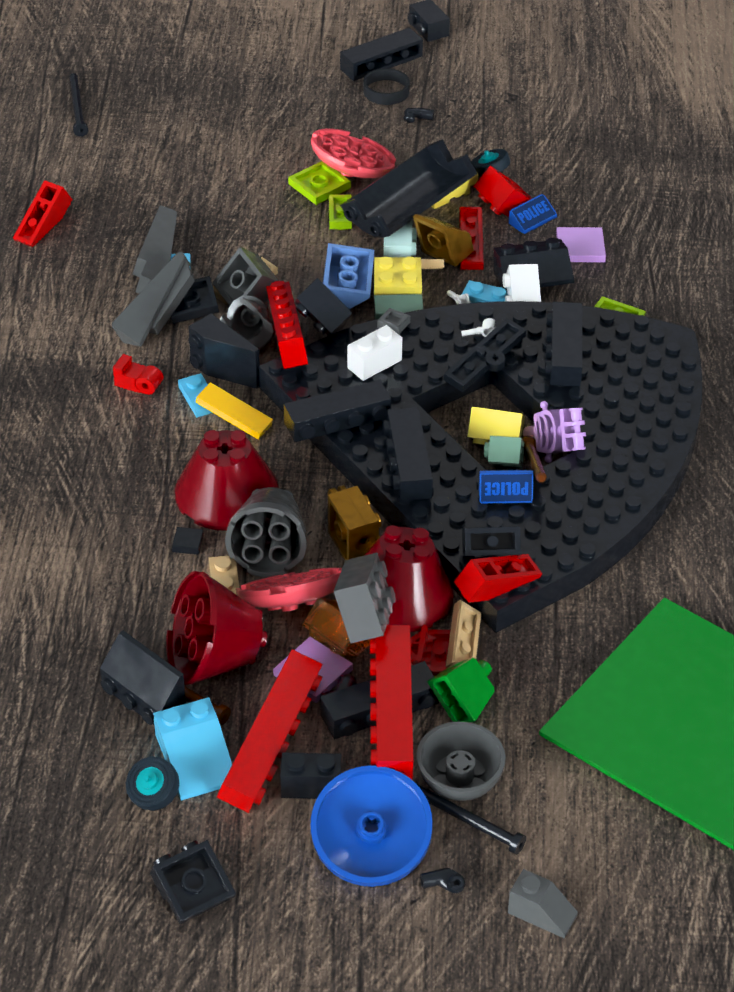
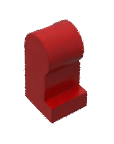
[113,354,164,395]

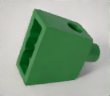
[427,658,494,723]

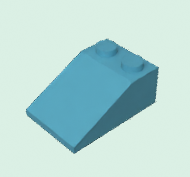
[153,697,232,800]

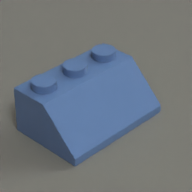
[323,243,375,309]

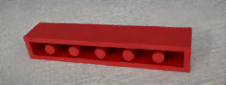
[266,281,308,369]
[370,625,413,780]
[217,649,323,813]

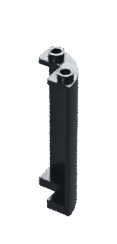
[340,139,477,237]

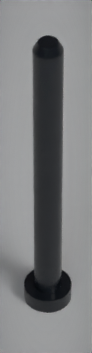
[69,73,88,137]
[416,783,526,855]

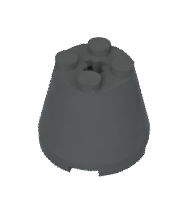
[225,487,307,577]

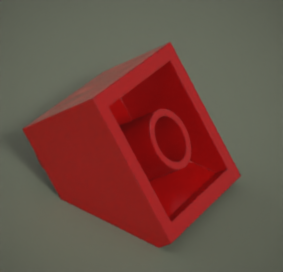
[474,165,533,217]

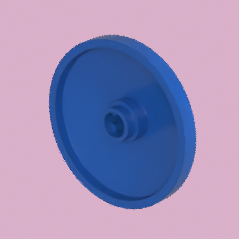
[310,765,433,887]

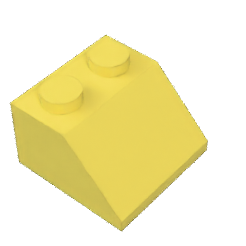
[467,407,525,445]

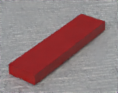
[459,207,484,270]

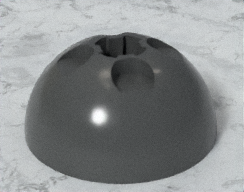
[417,722,505,801]

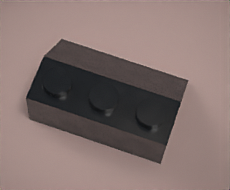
[494,238,574,292]
[100,630,186,725]

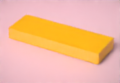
[196,382,273,440]

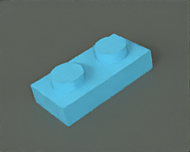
[462,280,508,303]
[178,373,213,418]

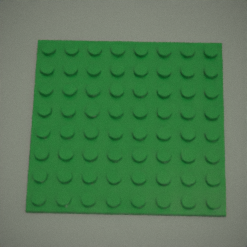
[539,597,734,850]

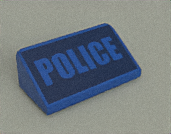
[509,194,557,234]
[478,470,533,503]

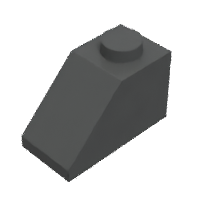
[508,869,578,938]

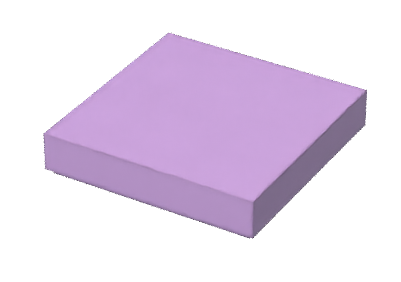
[556,227,606,262]
[273,636,353,703]

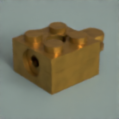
[327,485,382,560]

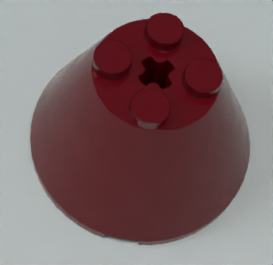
[175,430,279,531]
[364,525,453,632]
[166,571,267,685]

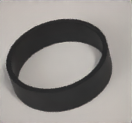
[363,68,410,105]

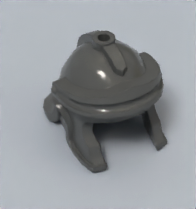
[220,295,275,350]

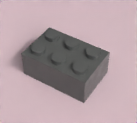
[334,553,396,643]

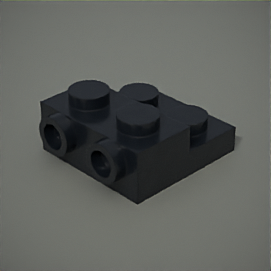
[150,840,236,924]

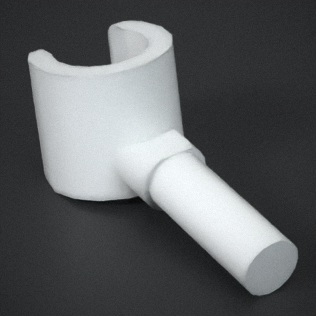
[447,290,471,304]
[461,318,496,337]

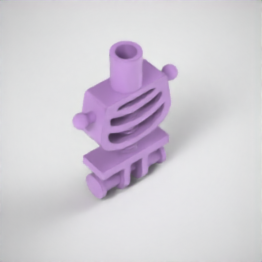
[523,401,586,463]

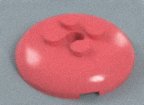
[311,129,396,179]
[235,567,342,612]

